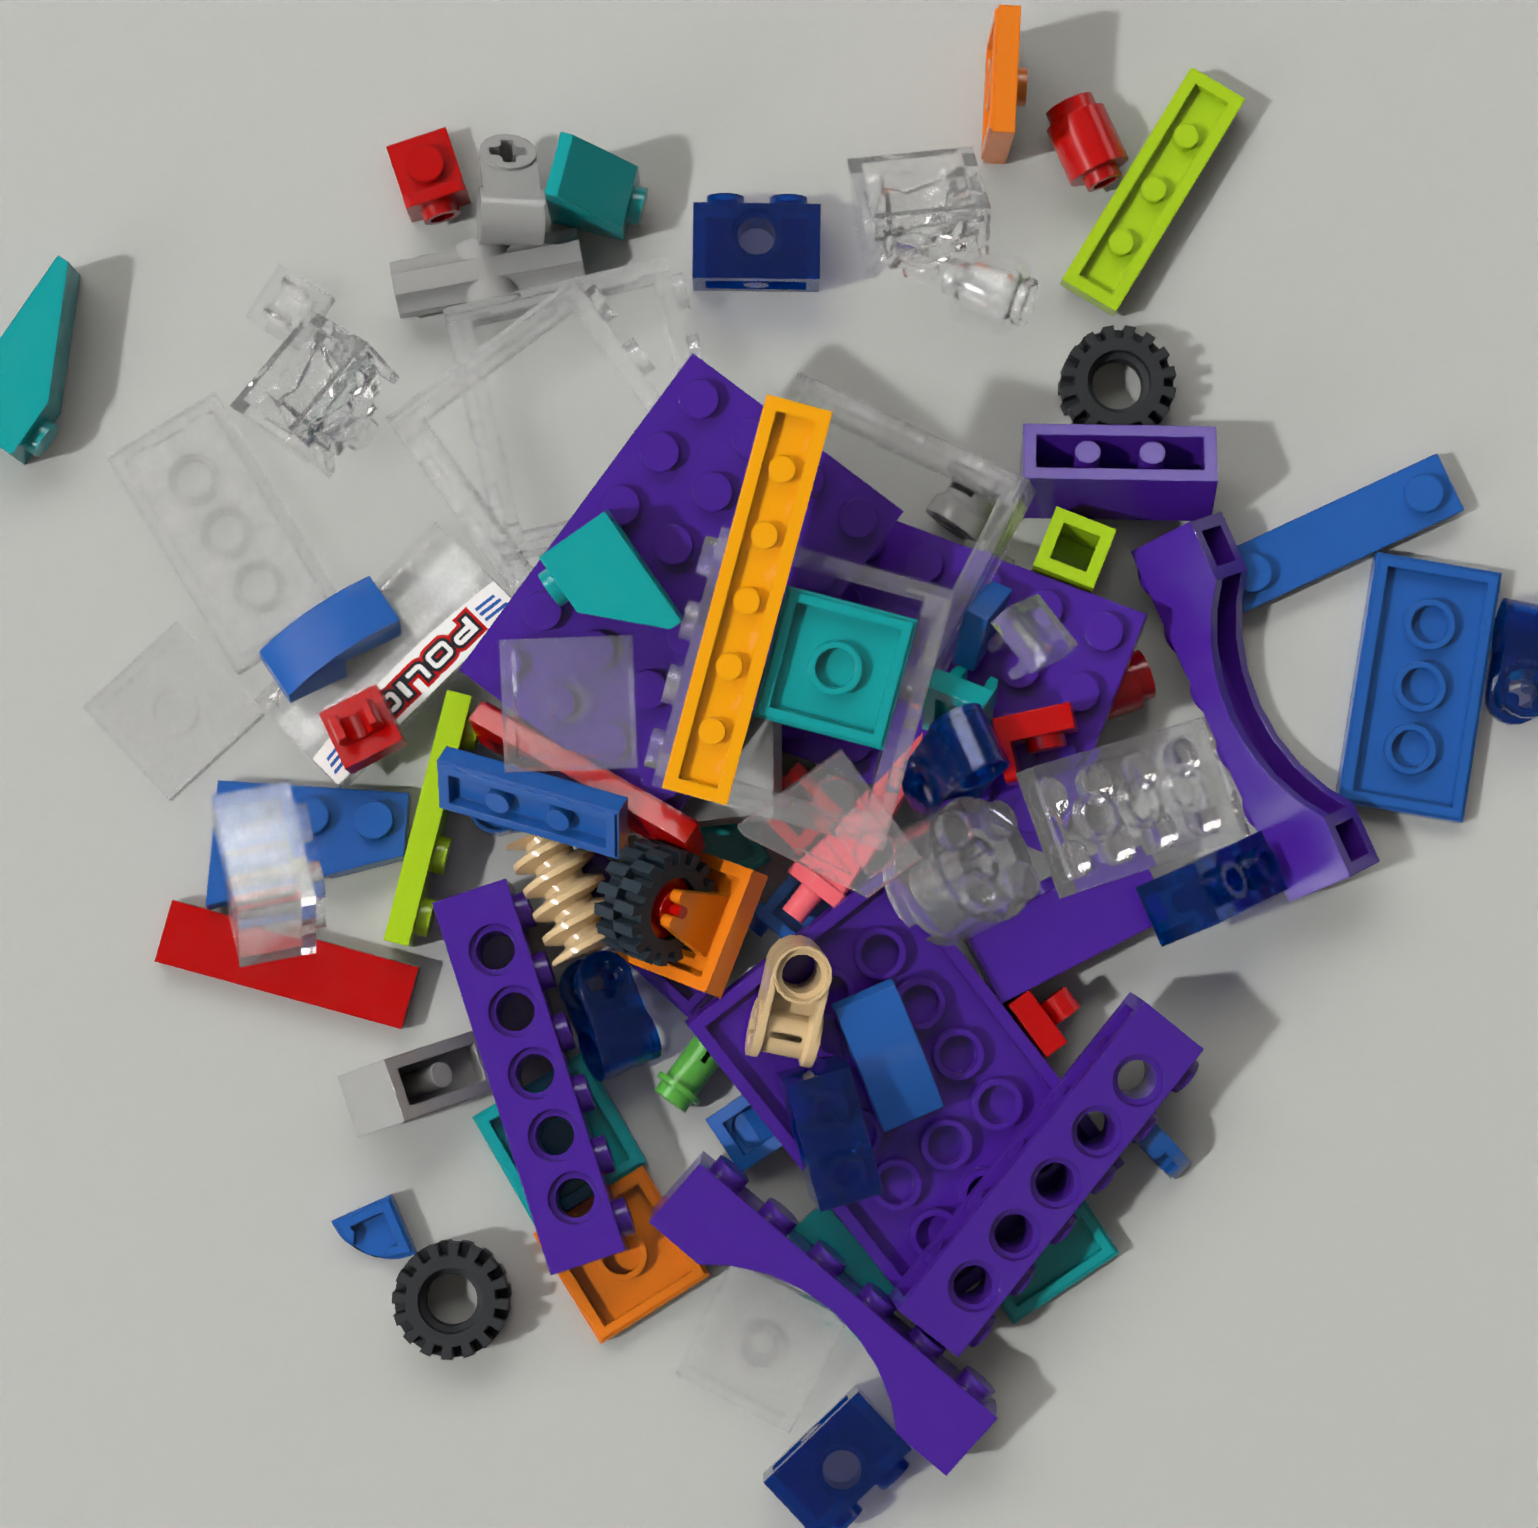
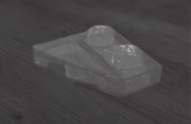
[737,749,922,898]

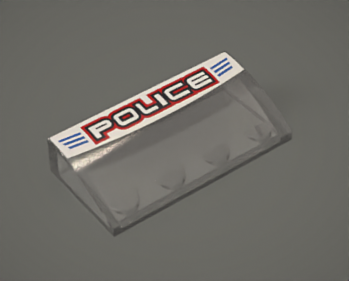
[254,522,512,789]

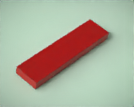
[469,701,705,856]
[154,900,421,1029]

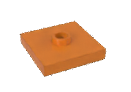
[981,4,1028,164]

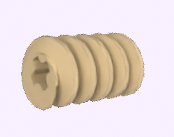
[505,834,607,967]

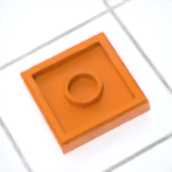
[533,1165,710,1344]

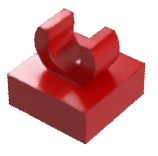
[319,684,408,774]
[1003,987,1080,1057]

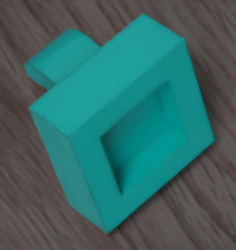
[922,665,998,752]

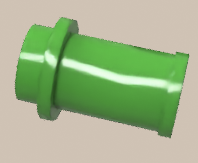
[654,1036,719,1113]

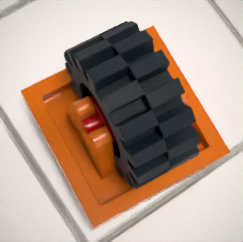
[594,839,768,999]

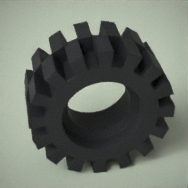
[1058,325,1177,425]
[392,1239,512,1360]

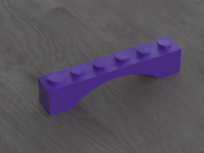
[1131,512,1380,902]
[649,1151,998,1476]

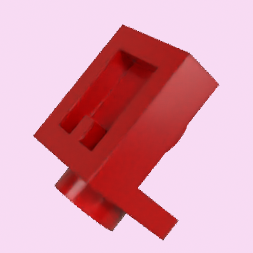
[386,127,471,225]
[984,702,1079,786]

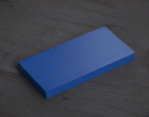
[1335,552,1502,824]

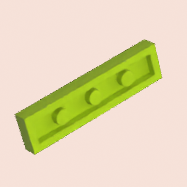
[1060,67,1245,316]
[383,690,479,947]

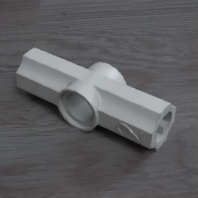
[389,228,587,319]

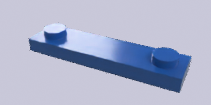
[1237,453,1464,614]

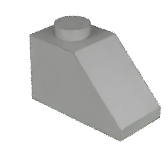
[337,1030,492,1137]

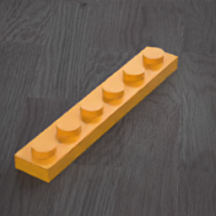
[662,394,833,805]

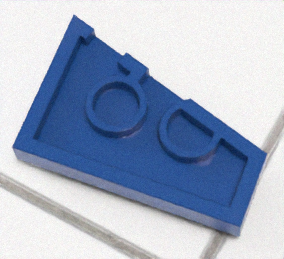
[206,780,411,910]

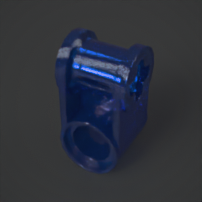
[1484,598,1538,725]
[901,703,1010,814]
[559,950,662,1082]

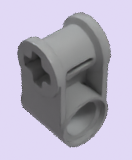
[476,134,546,245]

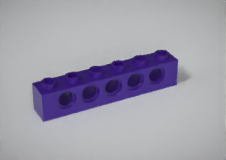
[432,878,636,1275]
[888,992,1204,1357]

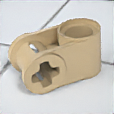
[745,935,832,1068]

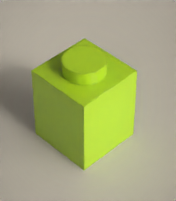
[1031,506,1117,593]

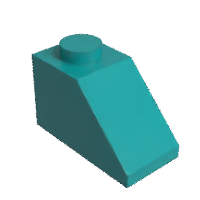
[544,132,648,241]
[538,509,684,629]

